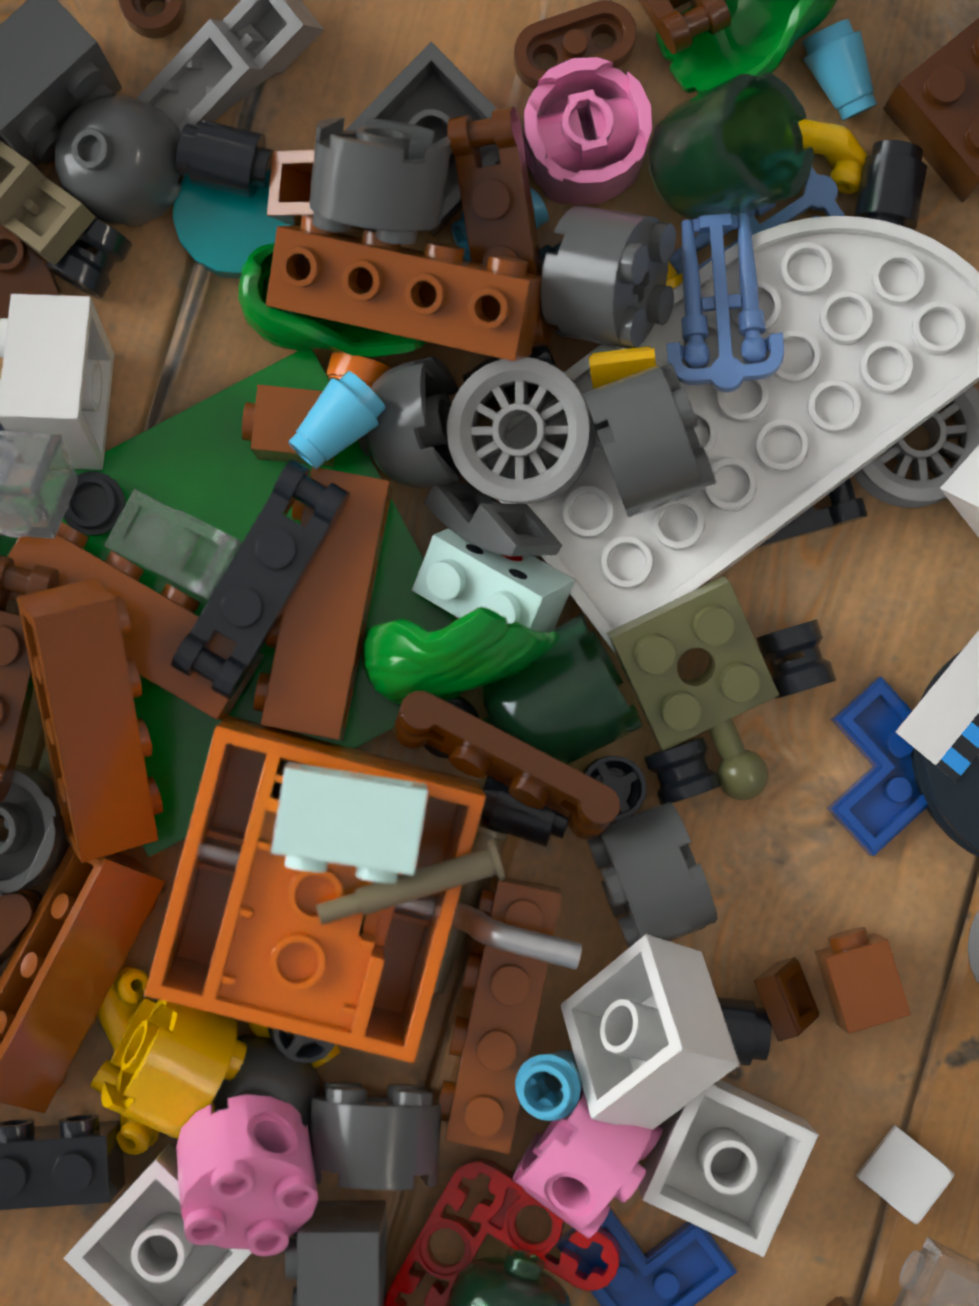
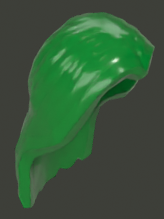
[656,0,837,104]
[238,243,426,358]
[361,607,560,706]

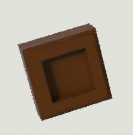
[754,957,820,1042]

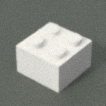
[0,294,114,470]
[560,934,740,1130]
[638,1080,819,1257]
[63,1144,252,1306]

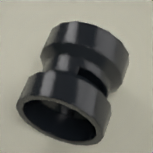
[45,218,133,299]
[756,619,836,699]
[583,756,647,820]

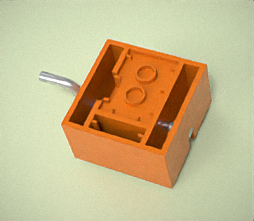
[144,716,582,1063]

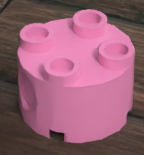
[523,57,652,205]
[513,1083,663,1239]
[176,1095,319,1257]

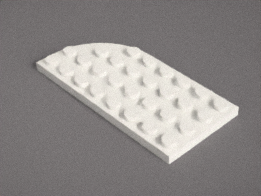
[477,216,979,654]

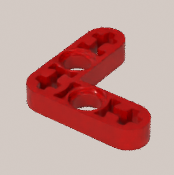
[384,1158,621,1306]

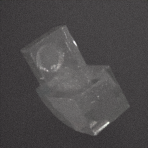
[104,489,242,600]

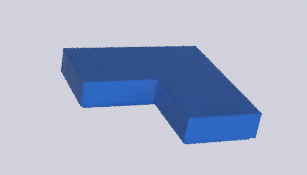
[827,677,928,856]
[556,1207,737,1306]

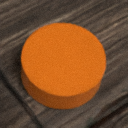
[326,352,392,388]

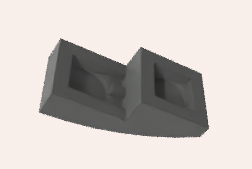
[424,483,562,556]

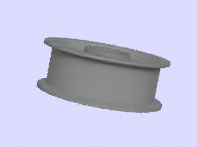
[447,357,596,504]
[853,386,979,508]

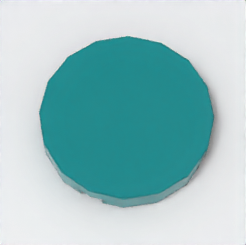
[173,176,292,278]

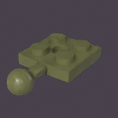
[607,576,779,800]

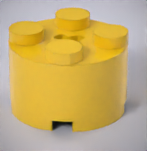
[101,998,247,1139]

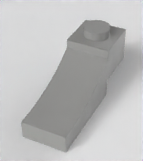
[136,0,324,134]

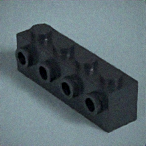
[0,1114,125,1210]

